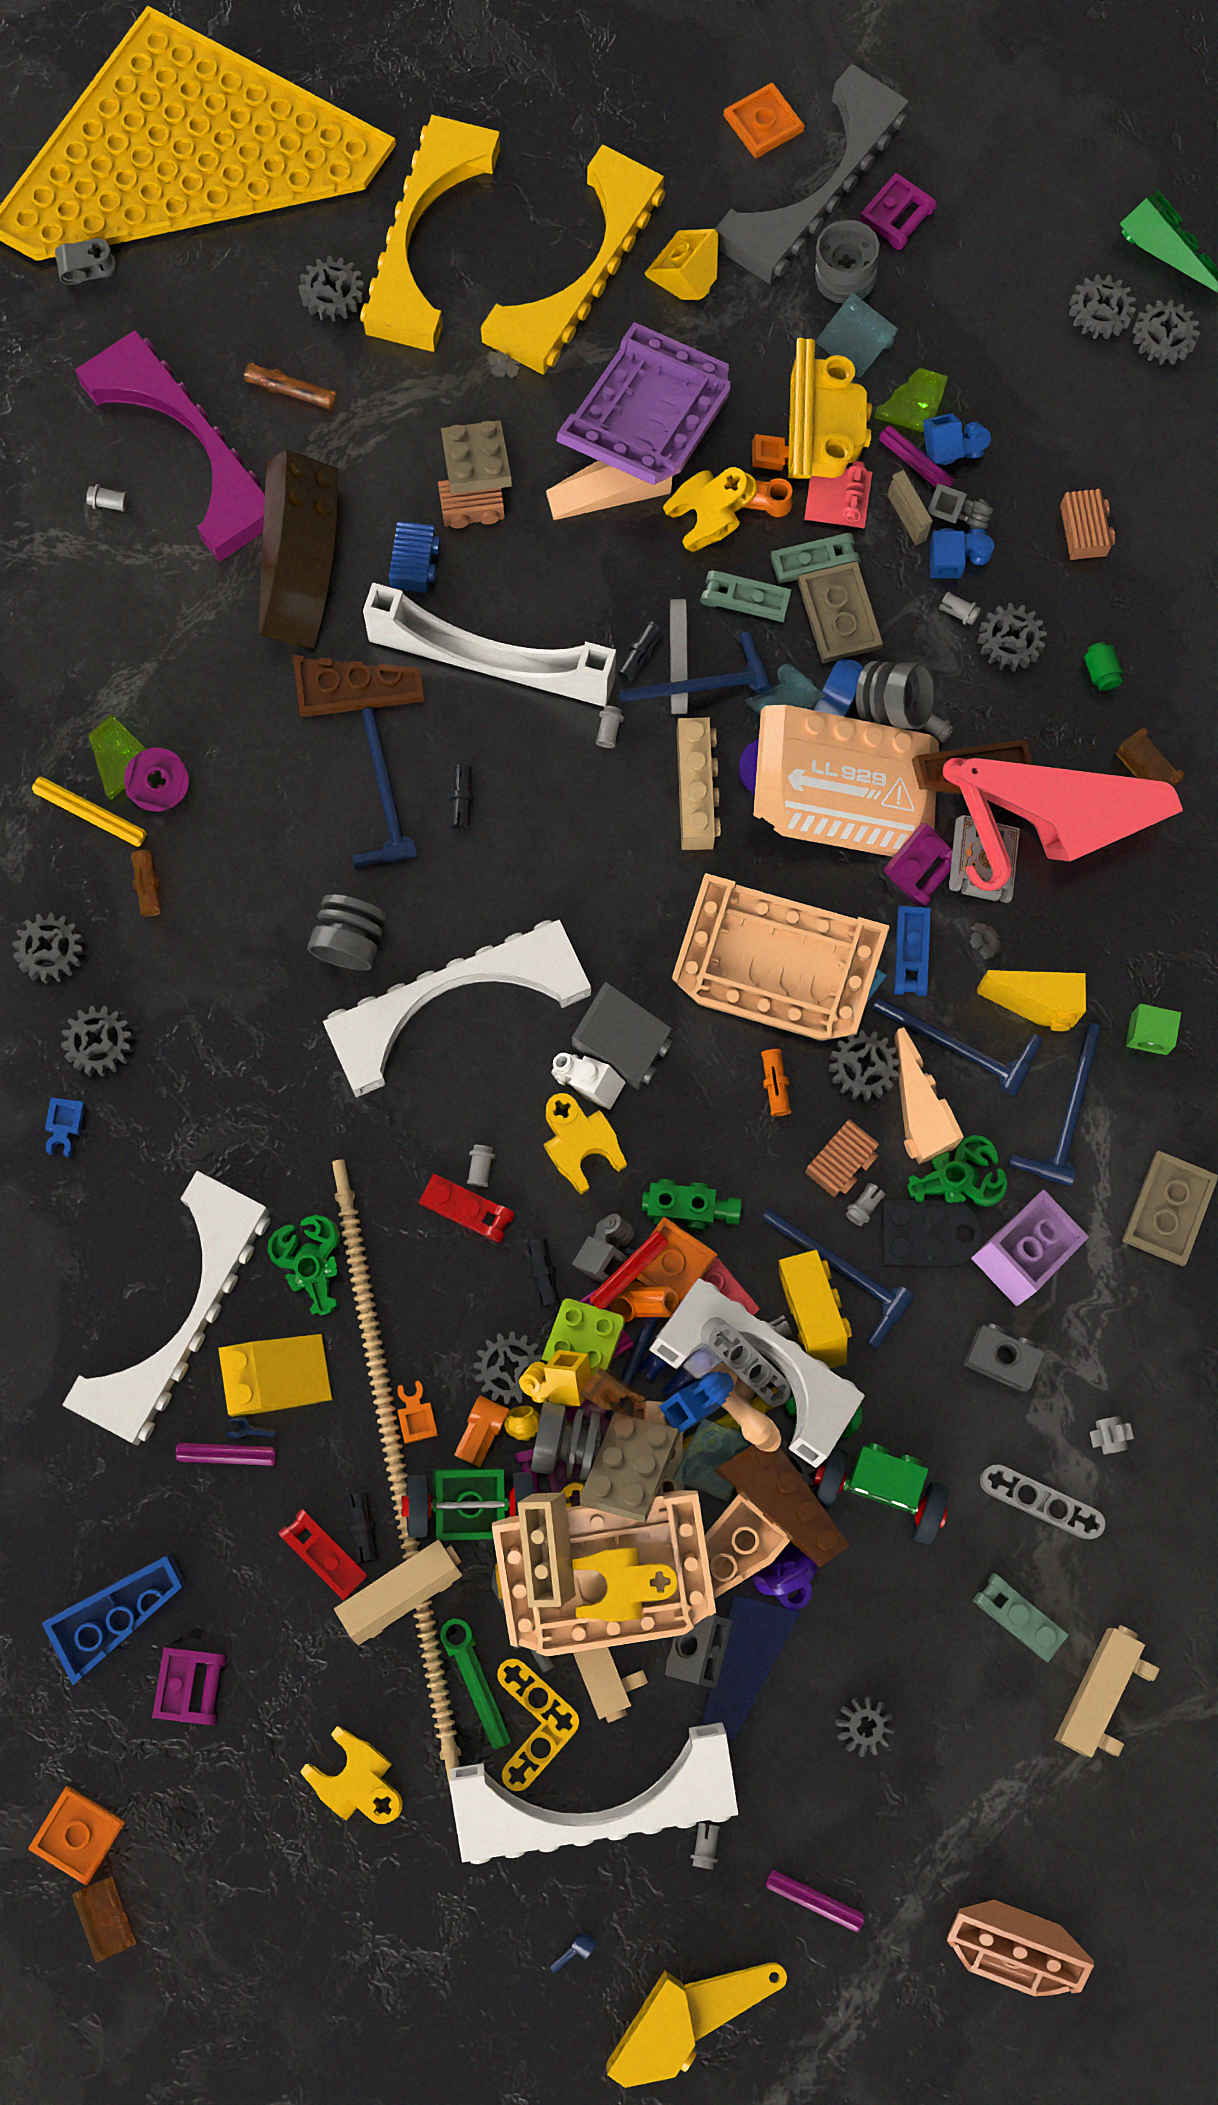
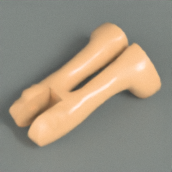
[709,1363,781,1452]

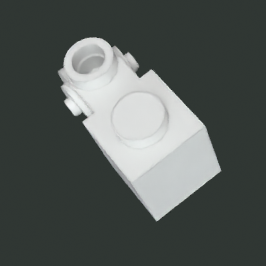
[551,1053,626,1110]

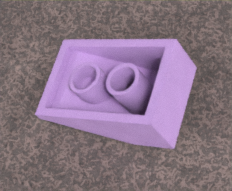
[971,1189,1089,1307]

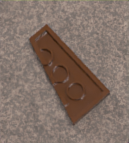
[293,655,425,717]
[912,739,1033,794]
[714,1444,850,1567]

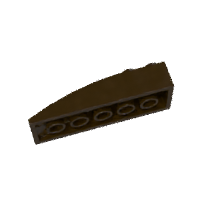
[258,449,338,650]

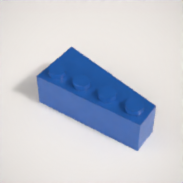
[42,1553,186,1685]

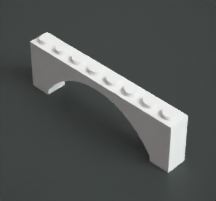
[363,583,616,707]
[323,920,591,1097]
[63,1171,270,1446]
[449,1722,738,1864]

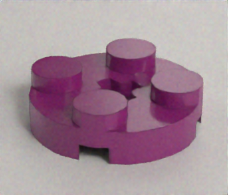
[124,748,189,812]

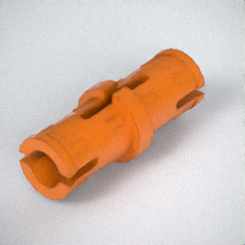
[761,1049,791,1117]

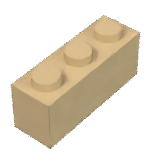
[518,1492,576,1607]

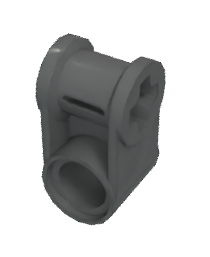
[55,238,116,285]

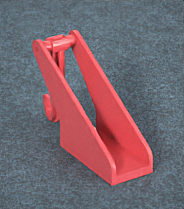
[943,758,1183,891]

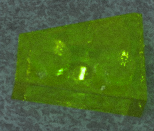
[874,368,948,432]
[88,714,147,801]

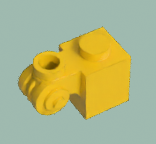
[519,1350,593,1407]

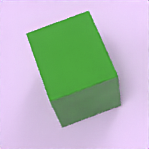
[1126,1004,1181,1055]

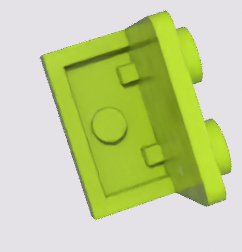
[541,1299,625,1389]

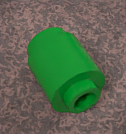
[1084,642,1123,691]

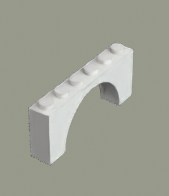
[649,1278,865,1468]

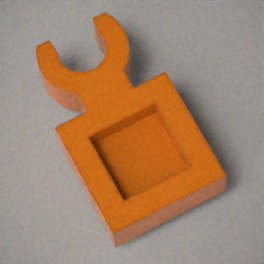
[752,434,789,471]
[397,1381,438,1444]

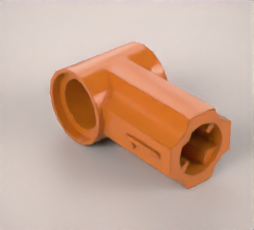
[743,478,792,517]
[609,1281,679,1322]
[454,1395,510,1468]

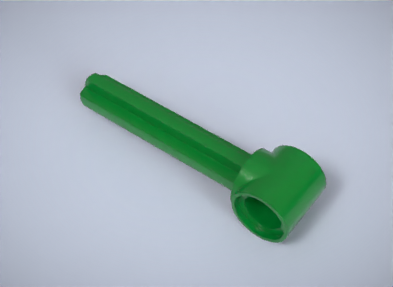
[441,1617,511,1749]

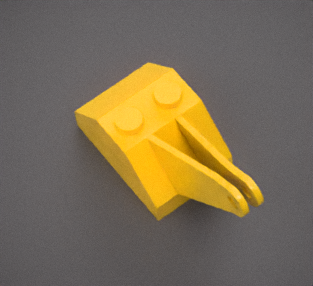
[606,1962,787,2088]

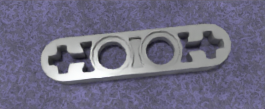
[670,599,688,714]
[700,1317,791,1407]
[980,1464,1105,1539]

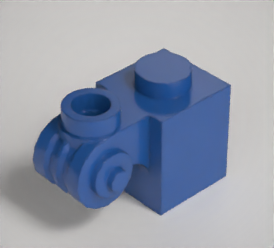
[923,413,991,465]
[929,528,995,578]
[659,1371,734,1434]

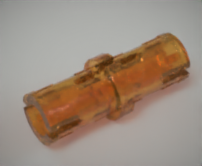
[130,850,161,917]

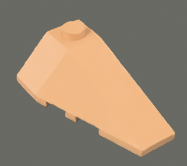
[546,460,672,520]
[894,1027,964,1165]
[704,1494,790,1599]

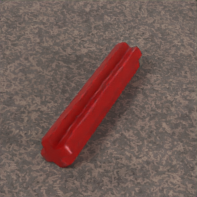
[590,1231,669,1310]

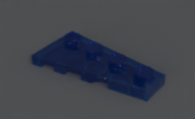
[701,1595,800,1740]

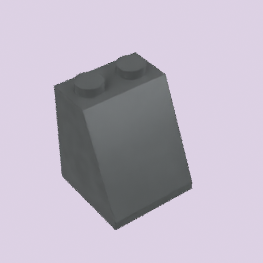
[572,982,673,1090]

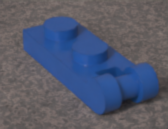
[893,906,930,996]

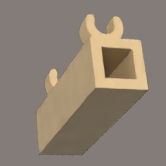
[334,1539,462,1645]
[1054,1625,1159,1758]
[573,1647,648,1723]

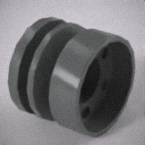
[815,220,879,304]
[856,661,935,729]
[307,894,387,970]
[530,1401,602,1482]

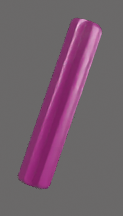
[879,426,955,488]
[176,1443,276,1466]
[766,1870,865,1932]

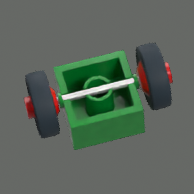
[813,1443,948,1544]
[401,1468,536,1541]

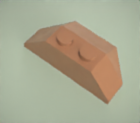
[947,1900,1094,1997]

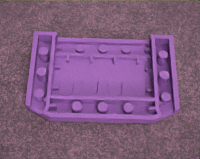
[556,322,731,485]

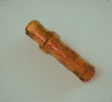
[244,363,336,410]

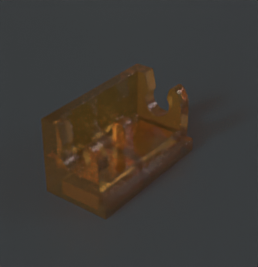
[1116,728,1185,787]
[579,1367,645,1416]
[72,1876,136,1963]

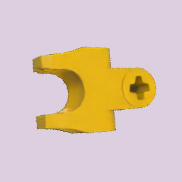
[663,467,758,552]
[544,1093,627,1194]
[572,1547,678,1622]
[300,1726,403,1824]

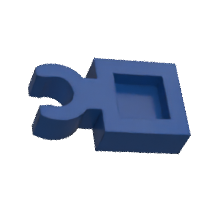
[45,1098,86,1157]

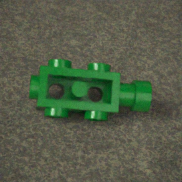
[642,1179,742,1232]

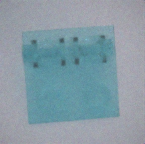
[815,292,898,378]
[746,664,825,715]
[672,1418,752,1501]

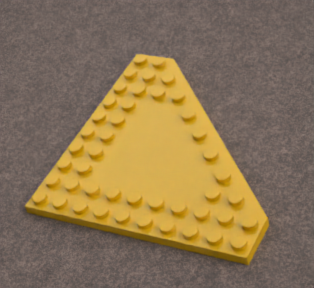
[0,6,396,261]

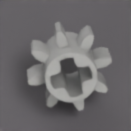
[1090,1416,1134,1455]

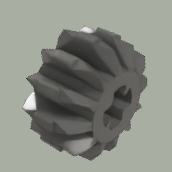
[835,1696,895,1757]

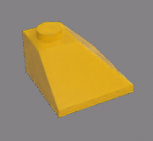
[644,229,718,300]

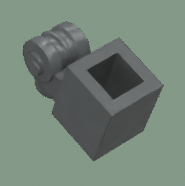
[927,483,994,529]
[572,1214,634,1284]

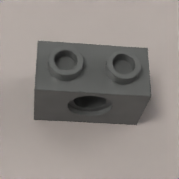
[963,1324,1045,1392]
[665,1615,733,1689]

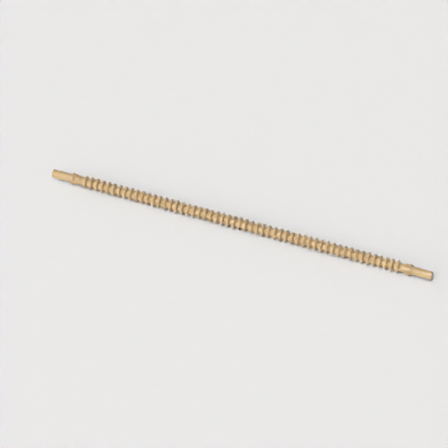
[332,1159,461,1792]

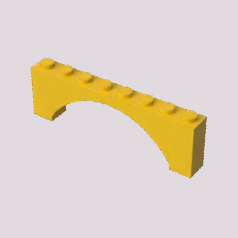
[360,115,500,352]
[481,144,665,375]

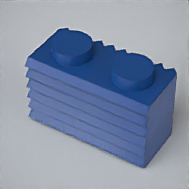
[389,521,440,593]

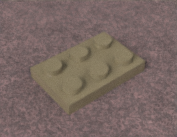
[441,420,512,494]
[797,561,883,663]
[1122,1151,1218,1266]
[579,1413,679,1523]

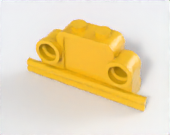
[788,338,872,479]

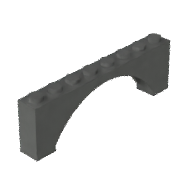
[715,63,909,284]

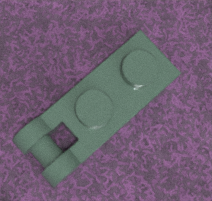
[770,533,861,584]
[700,571,792,622]
[973,1573,1069,1662]

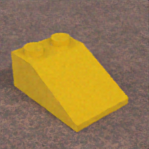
[977,970,1086,1031]
[218,1334,332,1418]

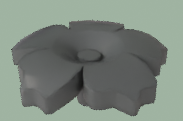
[487,349,521,379]
[969,923,1002,960]

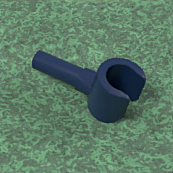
[226,1417,276,1439]
[550,1933,596,1973]

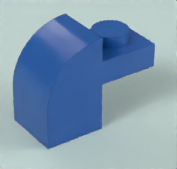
[814,658,863,717]

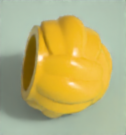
[504,1405,541,1441]

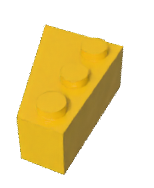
[779,1250,852,1369]

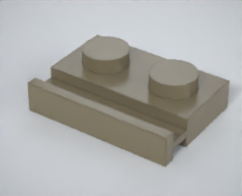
[888,470,932,545]

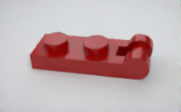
[419,1174,515,1243]
[278,1509,368,1600]

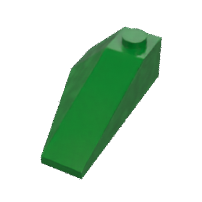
[1120,190,1218,292]

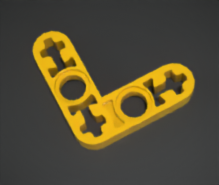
[497,1659,579,1791]

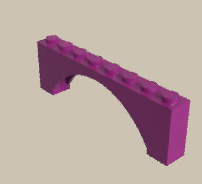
[75,330,265,562]

